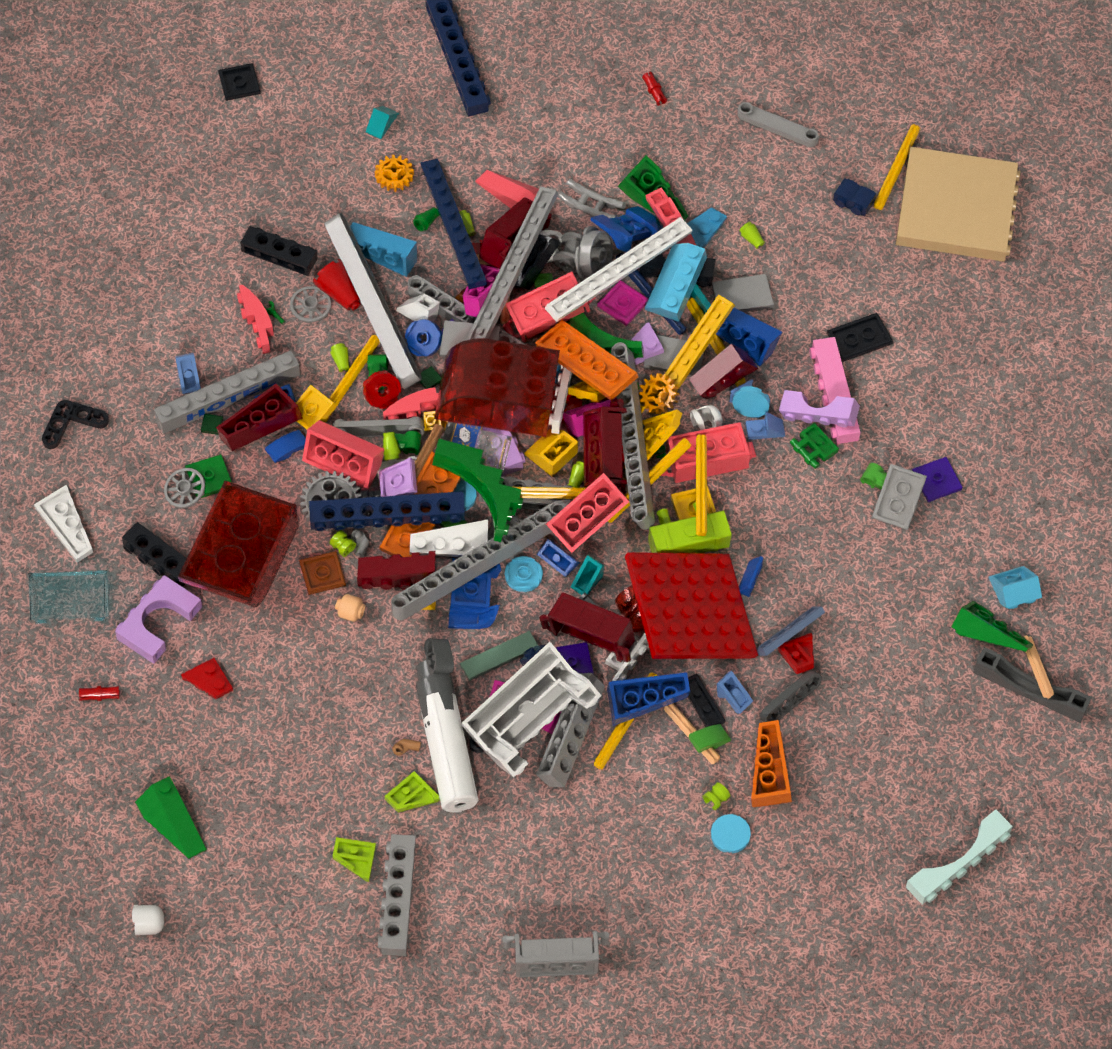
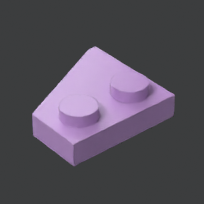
[631,322,664,365]

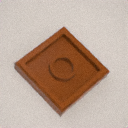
[299,551,346,595]

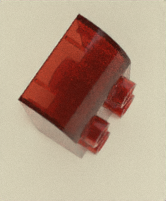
[434,338,560,437]
[178,481,299,608]

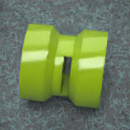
[329,530,356,557]
[702,782,731,810]

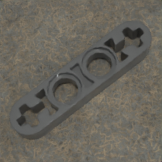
[760,670,822,722]

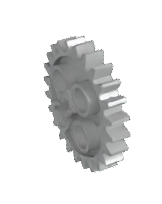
[300,471,362,531]

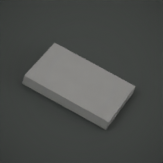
[712,274,774,312]
[440,320,500,363]
[644,335,704,377]
[872,464,927,530]

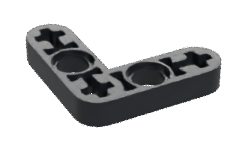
[42,400,109,449]

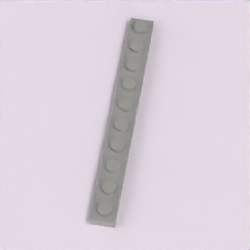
[464,186,558,352]

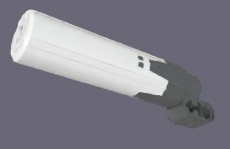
[416,638,479,813]

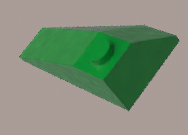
[617,155,688,221]
[951,601,1033,652]
[135,776,207,859]

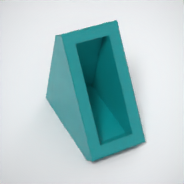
[365,106,399,139]
[570,555,604,595]

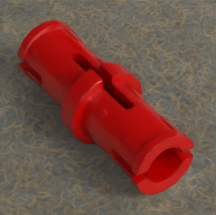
[642,72,667,106]
[79,686,120,701]

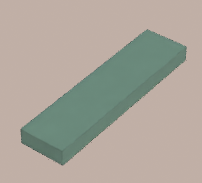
[460,631,538,681]

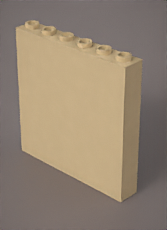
[896,147,1020,262]

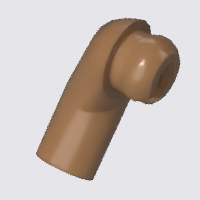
[392,739,421,756]

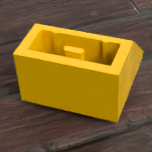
[524,429,578,477]

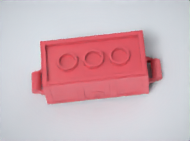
[503,272,596,343]
[658,422,756,483]

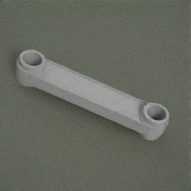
[737,102,819,147]
[332,416,424,437]

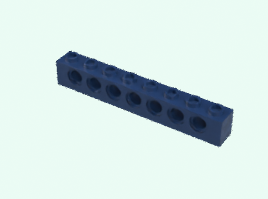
[425,0,491,117]
[309,492,465,531]

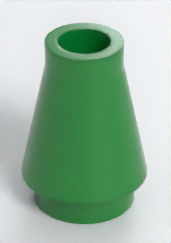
[413,207,439,231]

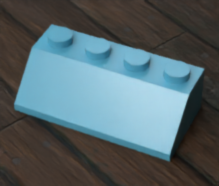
[645,243,707,322]

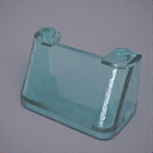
[28,570,110,624]

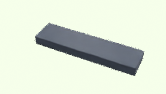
[756,606,825,656]

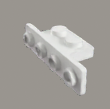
[605,633,648,681]

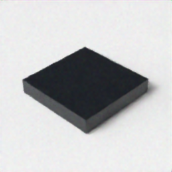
[218,63,261,101]

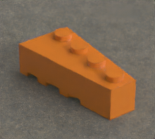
[751,720,792,807]

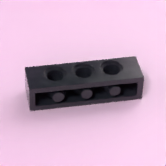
[240,226,317,276]
[122,522,197,587]

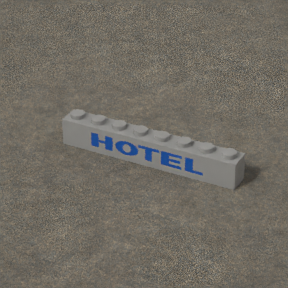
[154,351,300,434]

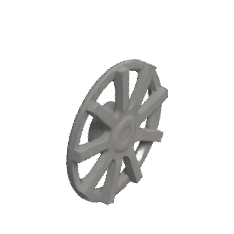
[290,286,331,322]
[164,468,205,509]

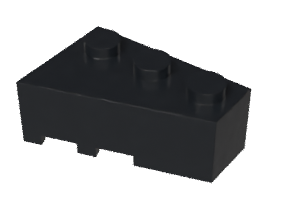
[514,234,561,290]

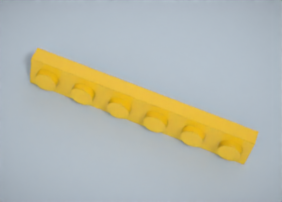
[660,294,735,392]

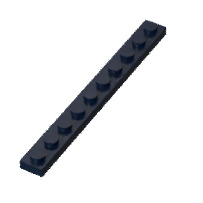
[420,158,487,289]

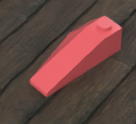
[475,170,539,208]

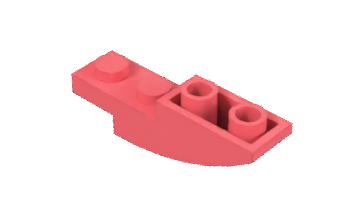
[646,187,697,246]
[237,285,274,354]
[383,387,456,420]

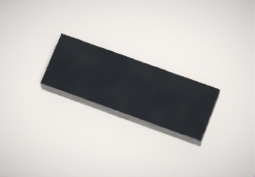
[688,673,725,727]

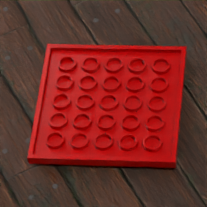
[625,552,758,659]

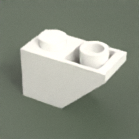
[396,294,440,322]

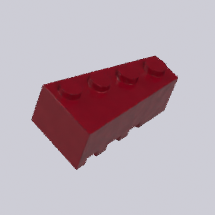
[216,384,303,451]
[357,551,436,590]

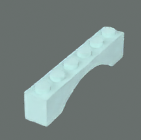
[906,809,1013,905]

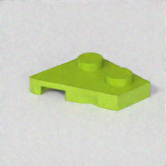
[385,771,440,813]
[333,837,376,882]

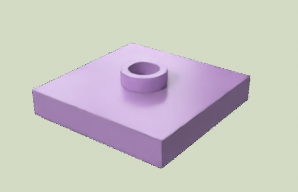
[379,458,417,497]

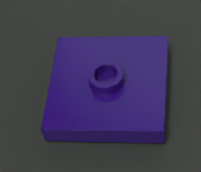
[912,457,963,502]
[555,642,594,675]

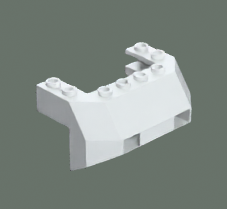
[462,642,602,777]

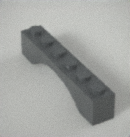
[973,647,1092,723]

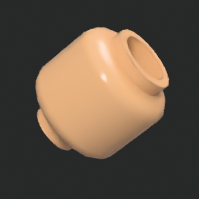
[335,594,365,622]

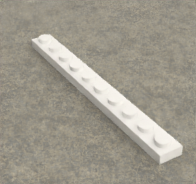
[545,217,692,322]

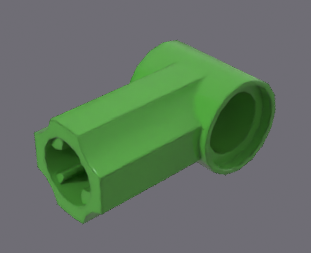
[860,463,887,489]

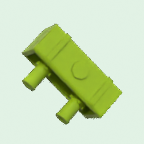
[648,502,732,553]

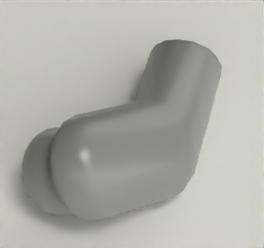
[351,529,369,557]

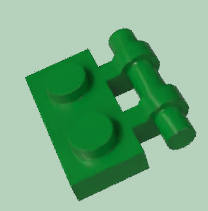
[790,423,839,469]

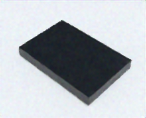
[827,313,893,362]

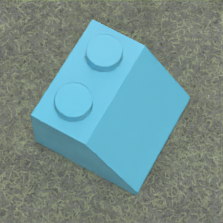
[988,566,1042,609]

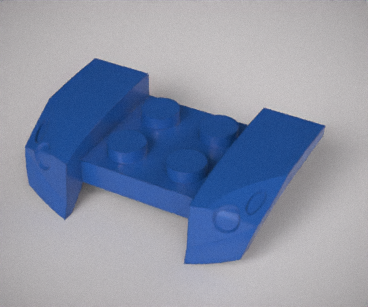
[590,206,663,252]
[448,558,502,629]

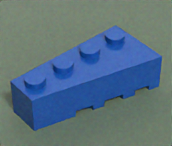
[716,308,782,366]
[607,672,690,726]

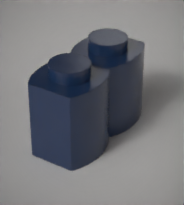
[833,178,876,216]

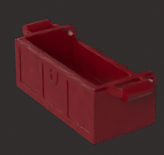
[479,197,552,269]
[583,399,627,495]
[539,592,635,662]

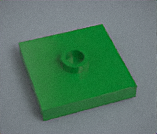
[185,455,233,498]

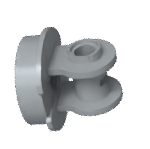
[553,226,613,280]

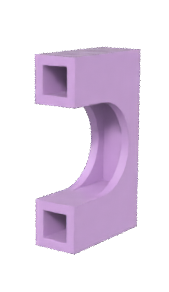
[115,575,202,664]

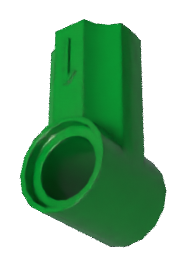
[367,355,388,391]
[395,431,422,455]

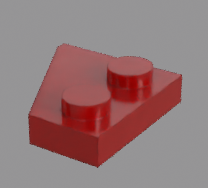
[778,633,814,674]
[181,658,233,699]

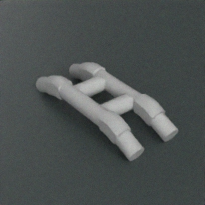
[558,178,626,218]

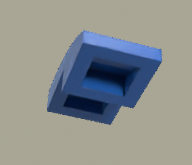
[265,430,306,463]

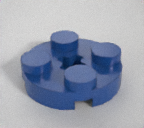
[405,319,443,356]

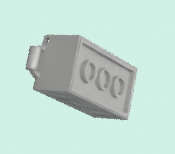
[502,930,609,977]

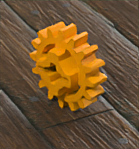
[375,155,414,192]
[639,373,679,415]

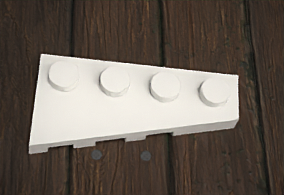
[34,485,93,562]
[410,520,488,557]

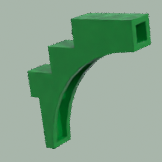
[556,278,644,359]
[432,439,523,542]

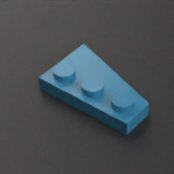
[687,208,727,248]

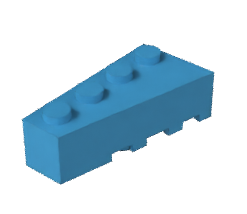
[350,222,417,277]

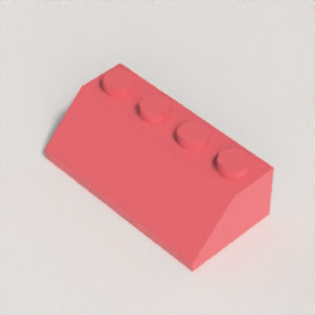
[302,420,384,489]
[546,473,629,553]

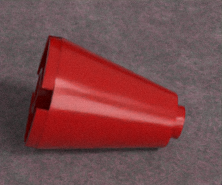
[313,259,361,311]

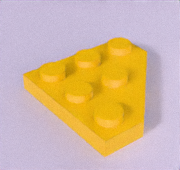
[623,409,683,469]

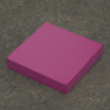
[597,280,648,326]

